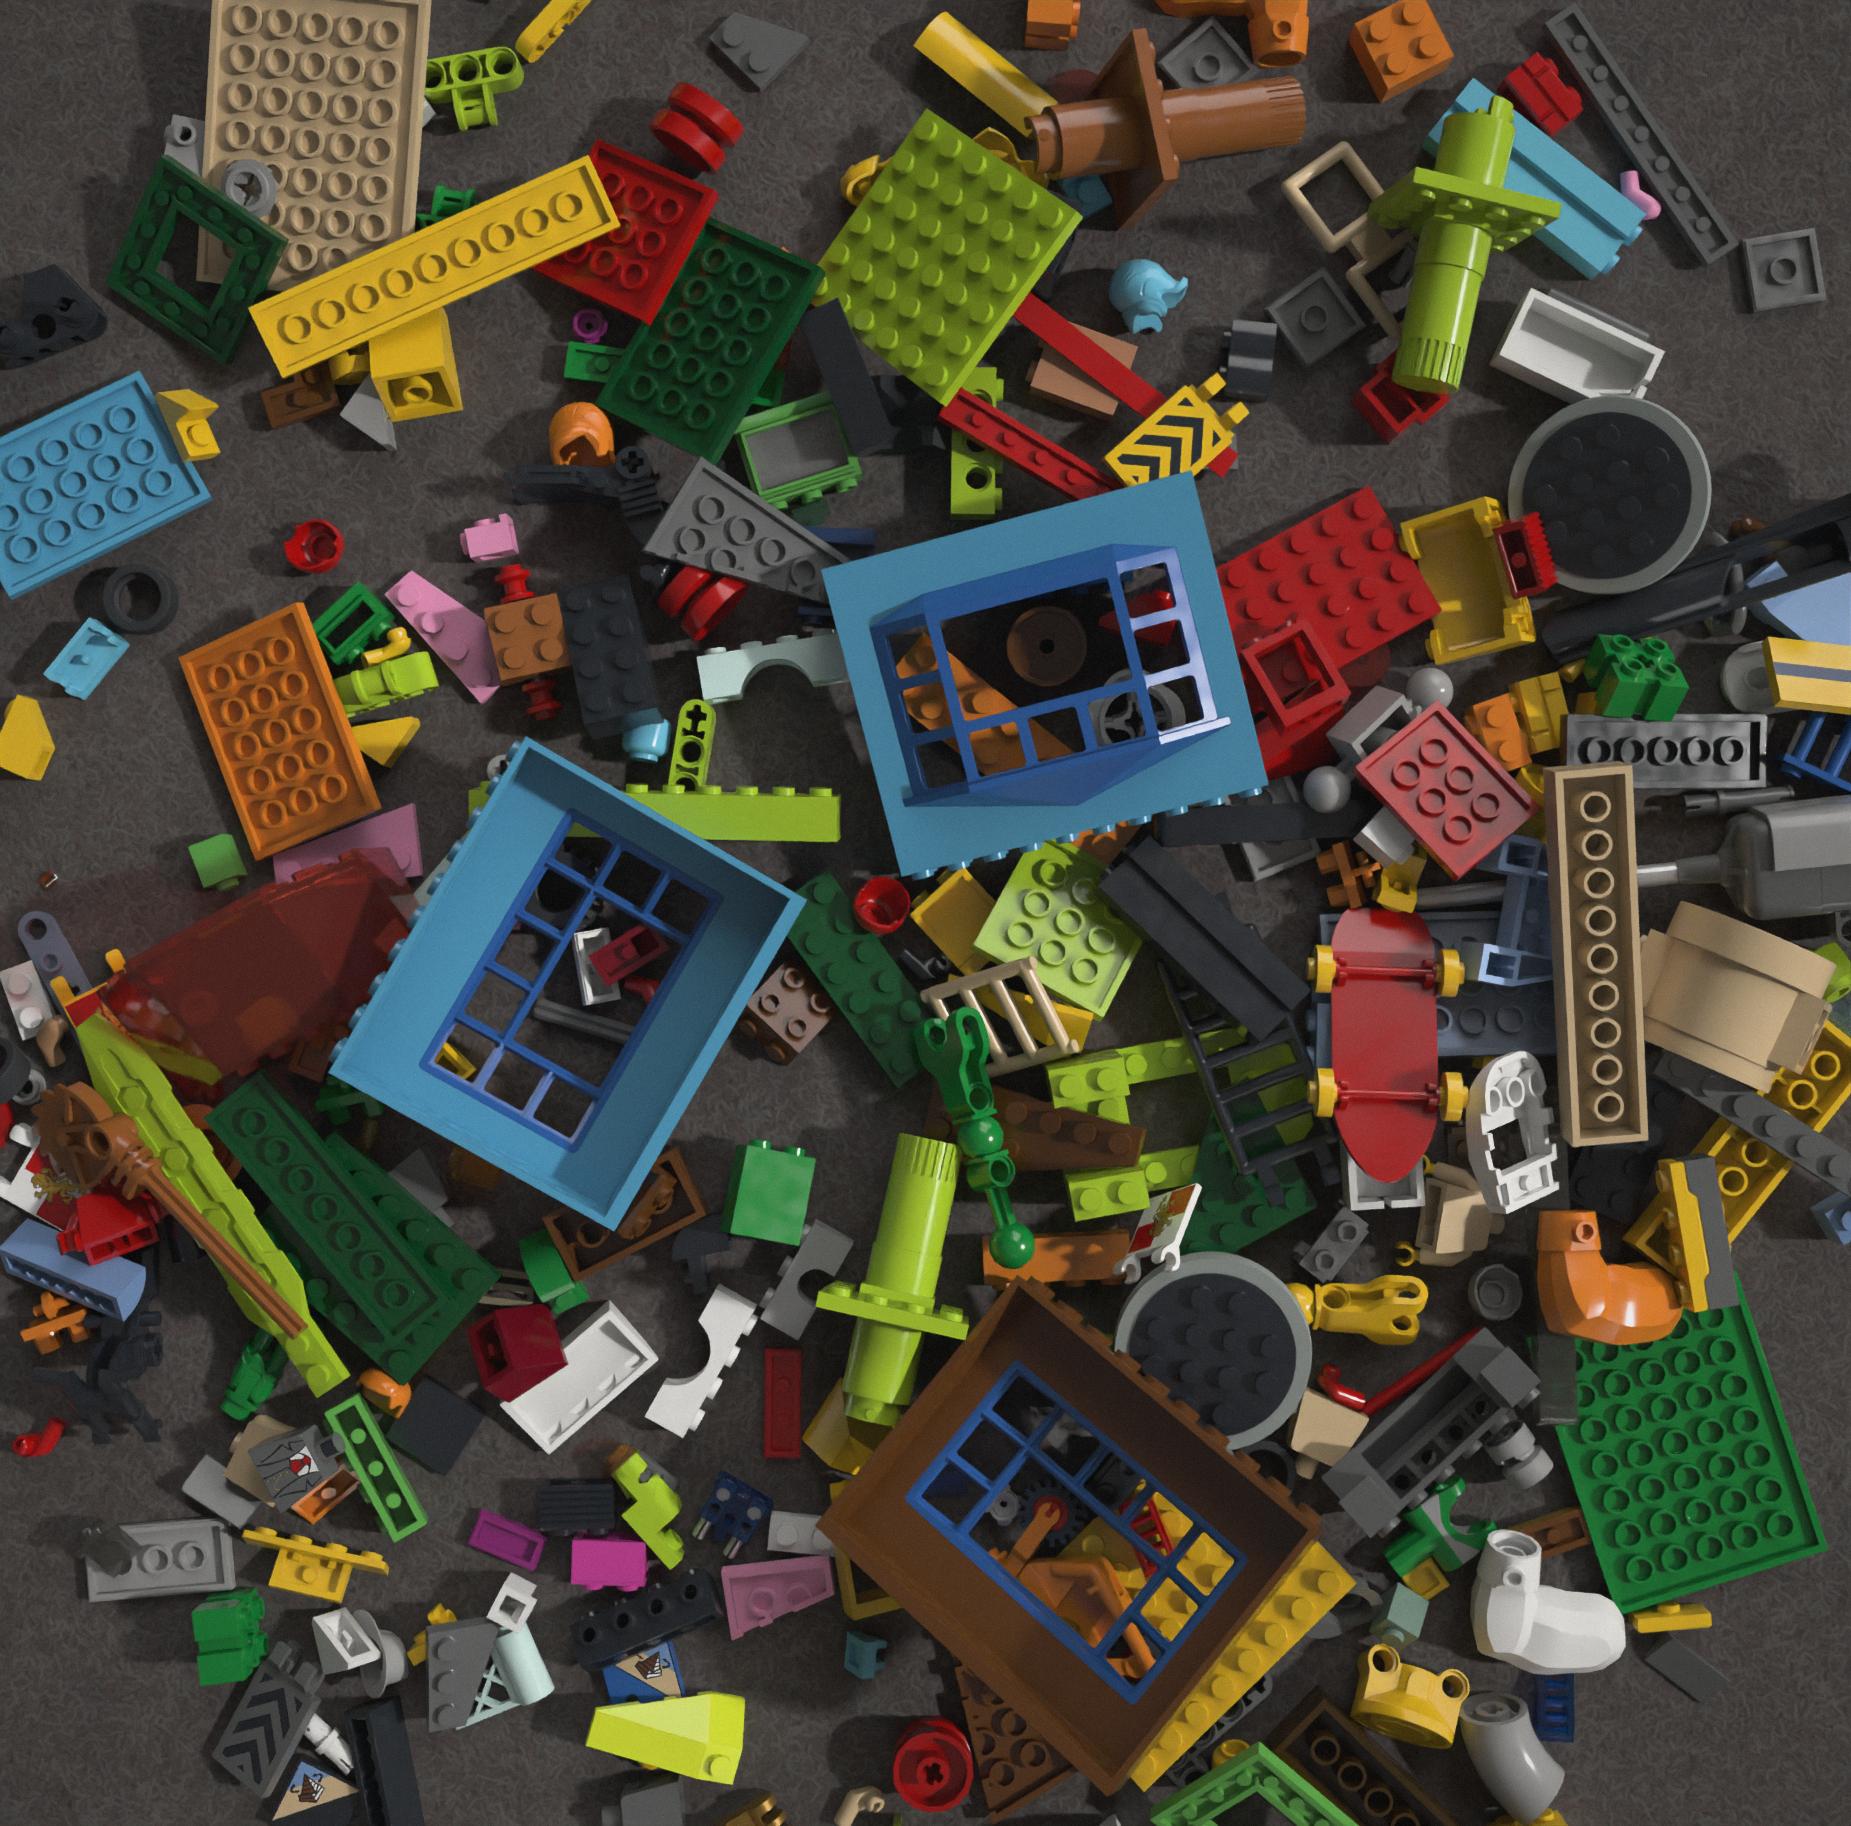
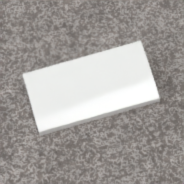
[500,1300,658,1455]

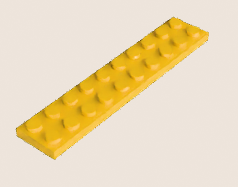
[248,155,621,379]

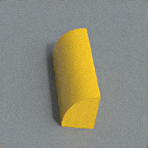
[913,12,1060,140]

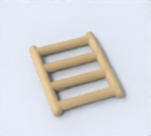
[920,956,1079,1079]

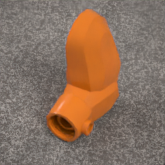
[1155,0,1309,68]
[1536,1210,1683,1345]

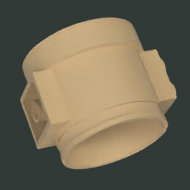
[1640,901,1837,1094]

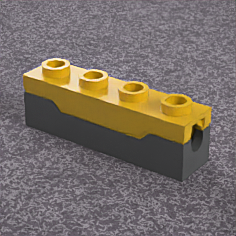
[1656,1153,1739,1312]

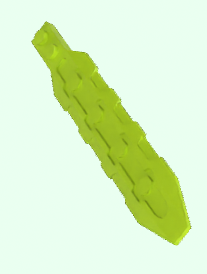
[75,1013,351,1398]

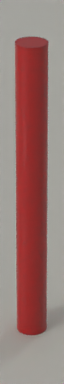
[1360,1325,1482,1418]

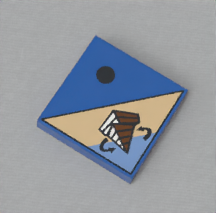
[603,1641,687,1705]

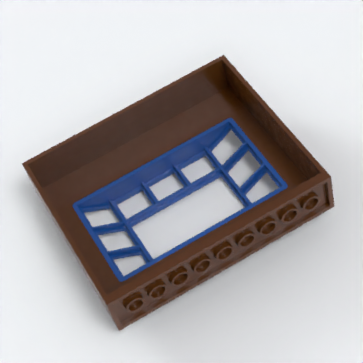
[815,1275,1325,1797]

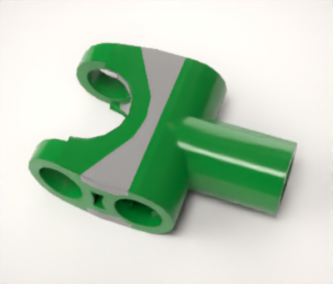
[1381,1475,1497,1578]

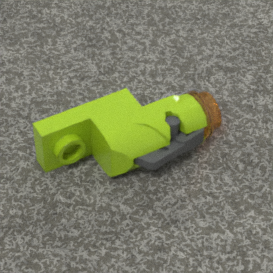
[603,1441,685,1570]

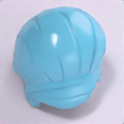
[1108,259,1188,334]

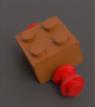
[483,564,573,722]

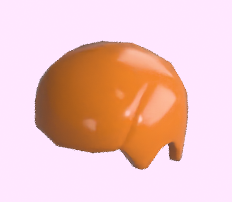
[356,1365,412,1419]

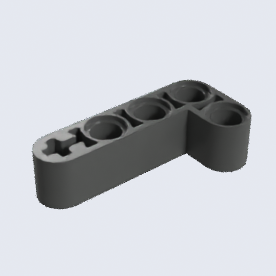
[1165,1671,1273,1790]

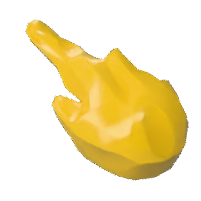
[841,155,893,207]

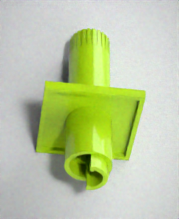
[1367,95,1562,394]
[815,1133,969,1426]

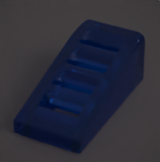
[1532,1673,1575,1743]

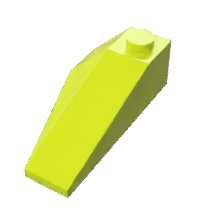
[585,1691,745,1785]

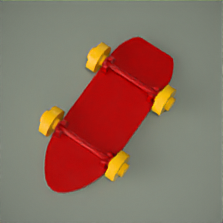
[1306,907,1469,1184]

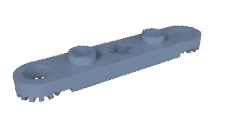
[18,911,93,1056]

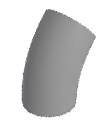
[1458,1692,1565,1826]

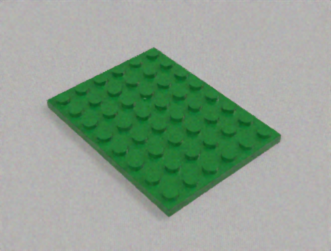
[1523,1269,1829,1615]

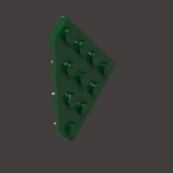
[1179,1076,1319,1256]

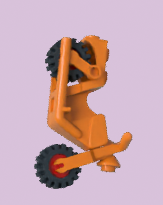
[988,1475,1170,1688]

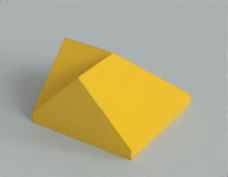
[801,1377,901,1475]

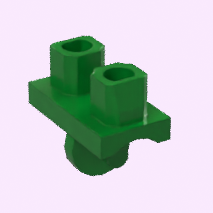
[315,1076,386,1125]

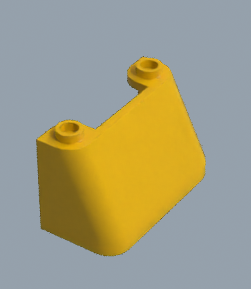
[1399,496,1536,665]

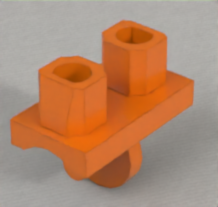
[1316,840,1382,908]
[20,1290,96,1355]

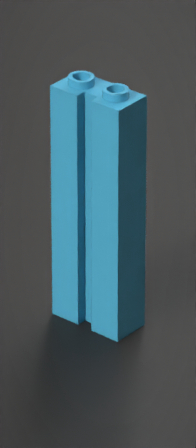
[1421,78,1646,281]

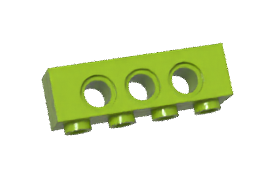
[951,367,1004,520]

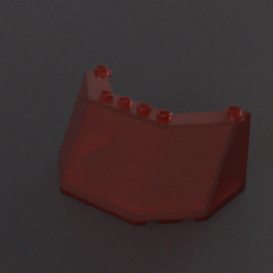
[96,847,421,1103]

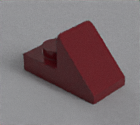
[588,923,670,987]

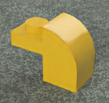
[1371,842,1427,913]

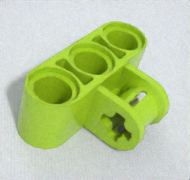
[424,47,524,132]
[333,651,439,718]

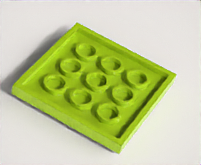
[971,839,1143,1022]

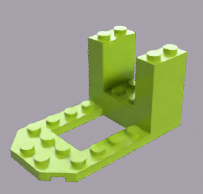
[1043,1027,1313,1221]

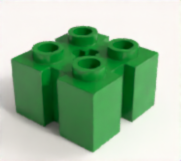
[1582,634,1689,722]
[191,1586,269,1686]

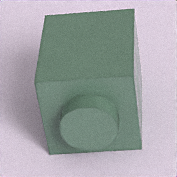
[1369,1582,1429,1651]

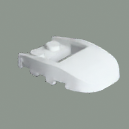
[1466,1051,1559,1214]

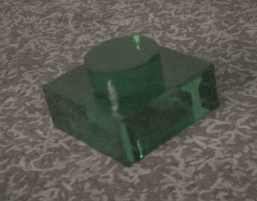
[792,498,831,526]

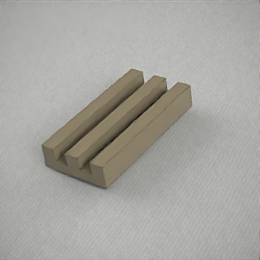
[478,1266,535,1307]

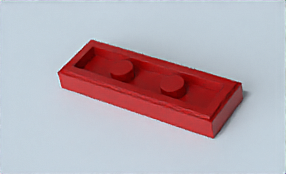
[764,1347,802,1458]

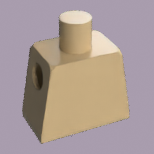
[1285,1386,1369,1479]

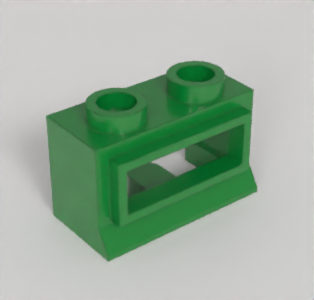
[312,581,396,667]

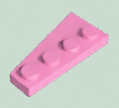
[384,570,501,704]
[273,803,423,892]

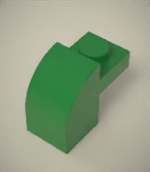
[518,1227,590,1315]

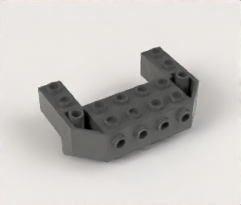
[1321,1327,1541,1538]

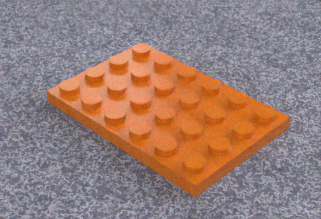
[178,602,382,861]

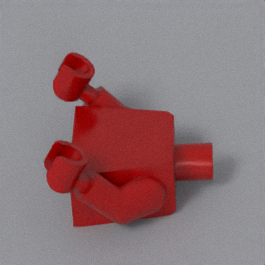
[56,1179,171,1267]

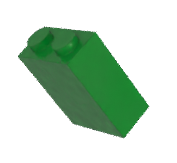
[720,1139,816,1246]

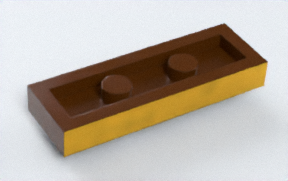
[1480,1504,1593,1560]

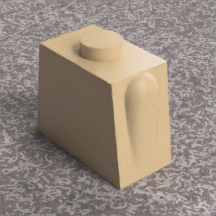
[223,1414,297,1507]

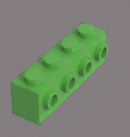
[322,1390,428,1543]

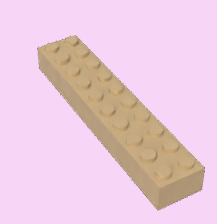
[1543,761,1648,1147]

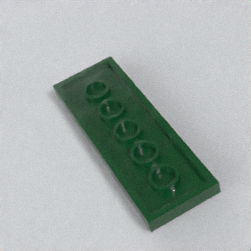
[785,869,938,1089]

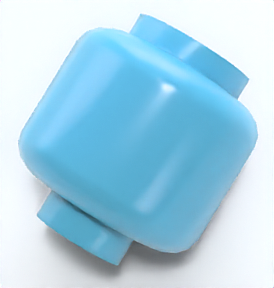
[622,719,672,763]

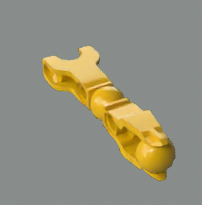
[1285,1275,1428,1345]

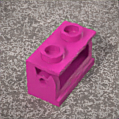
[571,1531,649,1591]

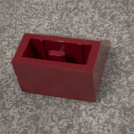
[466,1303,569,1403]

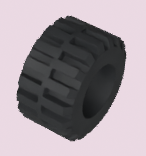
[525,844,607,933]

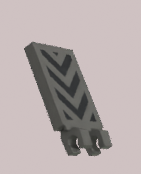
[212,1640,326,1798]

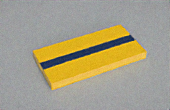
[1761,637,1851,715]

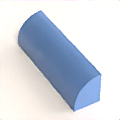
[0,1218,146,1322]

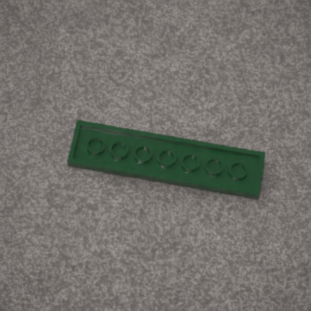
[203,1070,453,1347]

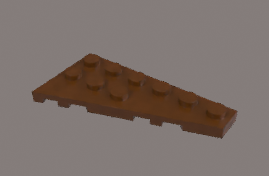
[922,1079,1147,1174]
[951,1653,1079,1825]

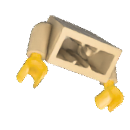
[1395,1155,1505,1267]

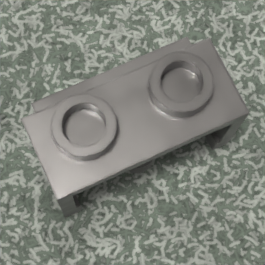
[1293,1201,1369,1283]

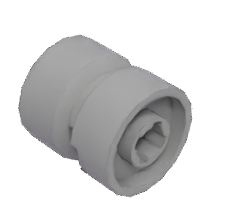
[1483,1420,1553,1491]

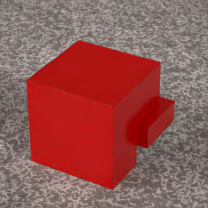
[1350,348,1451,445]

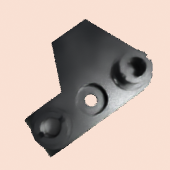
[0,264,108,369]

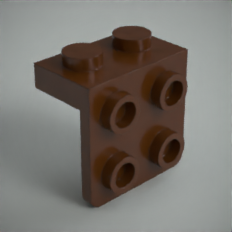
[737,959,838,1067]

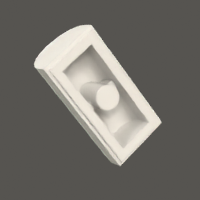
[571,927,621,1006]

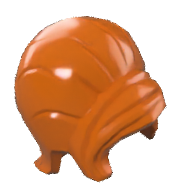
[549,402,616,467]

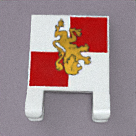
[0,1123,90,1231]
[1113,1183,1202,1285]

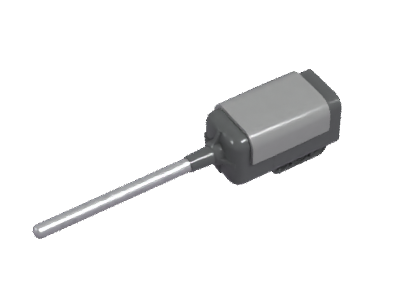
[1414,795,1851,947]

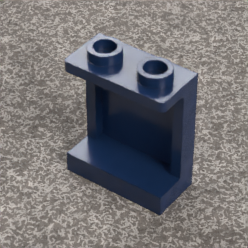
[797,526,876,626]

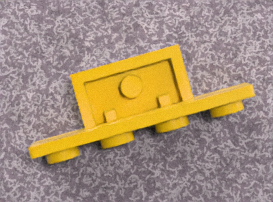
[242,1526,389,1604]

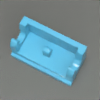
[43,617,130,700]

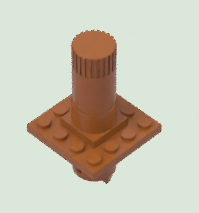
[1023,28,1306,231]

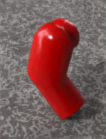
[624,973,661,1006]

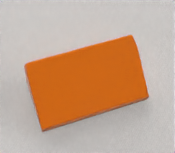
[290,1455,361,1525]

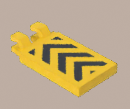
[1101,373,1250,488]

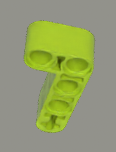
[668,699,716,792]

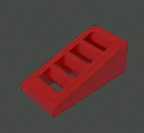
[1118,1497,1182,1578]

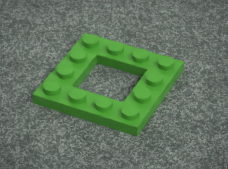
[1150,1741,1359,1826]

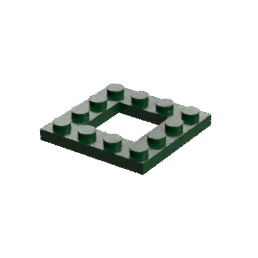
[105,155,289,366]

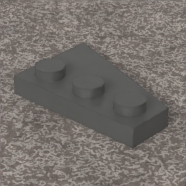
[425,1616,500,1733]

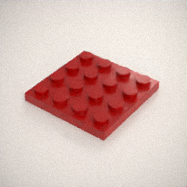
[530,139,719,326]

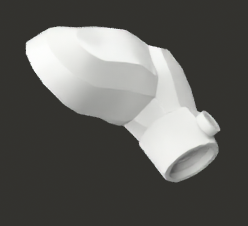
[1470,1529,1626,1675]

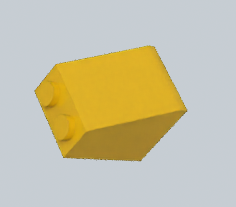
[369,307,463,422]

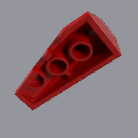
[1254,678,1345,781]

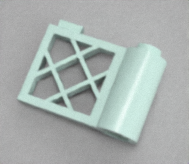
[456,1622,555,1730]

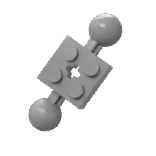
[1303,668,1453,813]

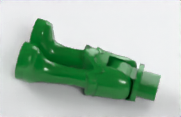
[220,1312,326,1422]

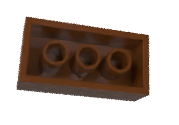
[542,1146,710,1283]

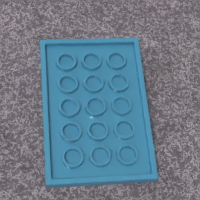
[0,370,213,600]

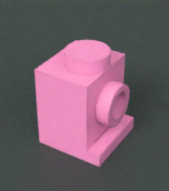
[460,513,519,563]

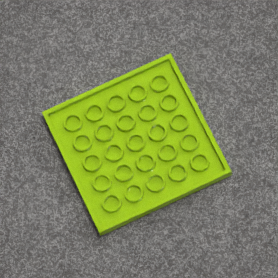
[810,108,1083,407]

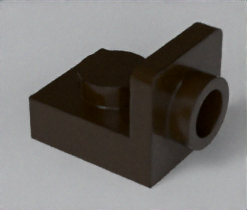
[1444,1117,1488,1169]

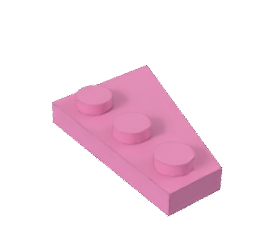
[721,1554,835,1640]

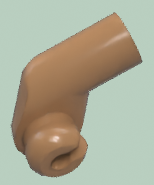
[36,1015,70,1067]

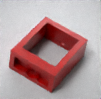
[1238,618,1351,737]

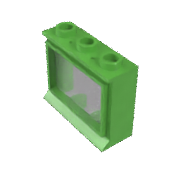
[734,391,863,512]

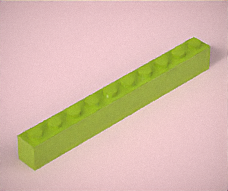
[469,781,841,842]

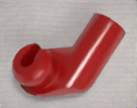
[1317,1363,1365,1411]
[12,1416,67,1458]

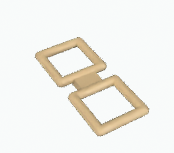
[1281,141,1419,341]

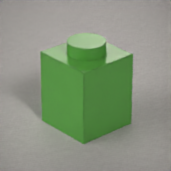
[188,834,248,892]

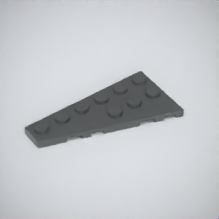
[641,457,851,606]

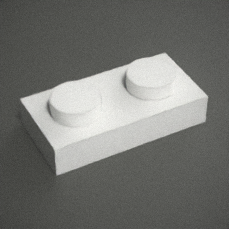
[0,960,56,1040]
[767,1511,835,1557]

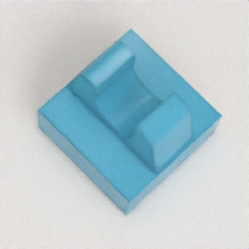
[844,1631,887,1679]

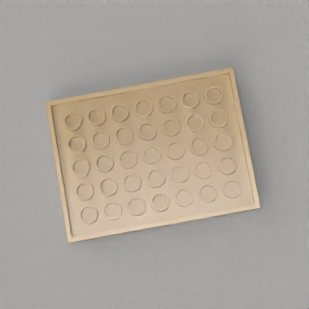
[196,0,432,292]

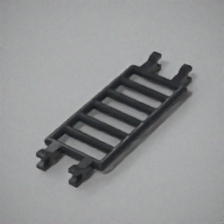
[1154,891,1342,1208]

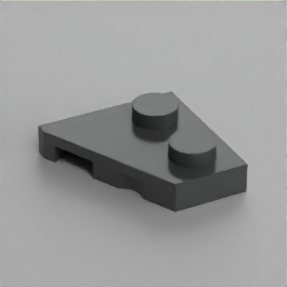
[709,12,810,92]

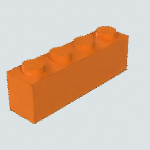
[982,1229,1130,1290]

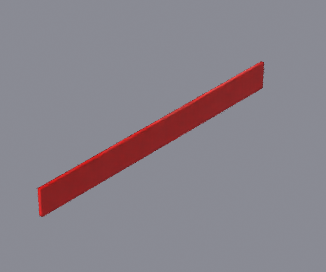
[1012,292,1239,478]

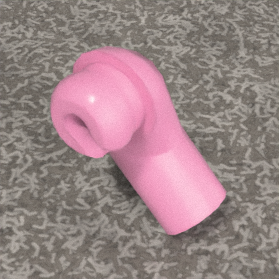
[1620,171,1661,220]

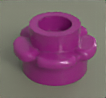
[572,308,608,344]

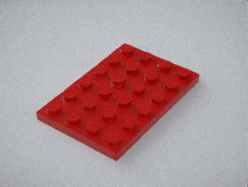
[1216,486,1442,717]

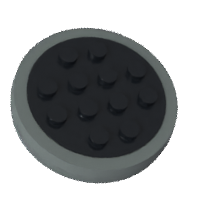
[1508,395,1712,594]
[1113,1251,1312,1450]

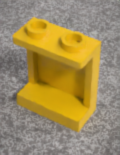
[909,868,996,976]

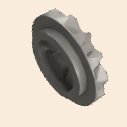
[221,159,279,218]

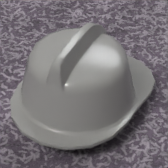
[352,1609,409,1699]

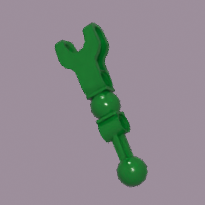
[914,1007,1035,1269]

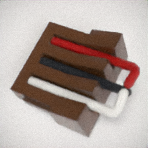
[38,871,57,890]

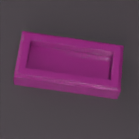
[467,1508,549,1572]

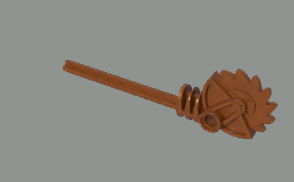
[31,1081,308,1340]

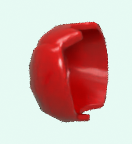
[284,519,345,575]
[852,876,911,935]

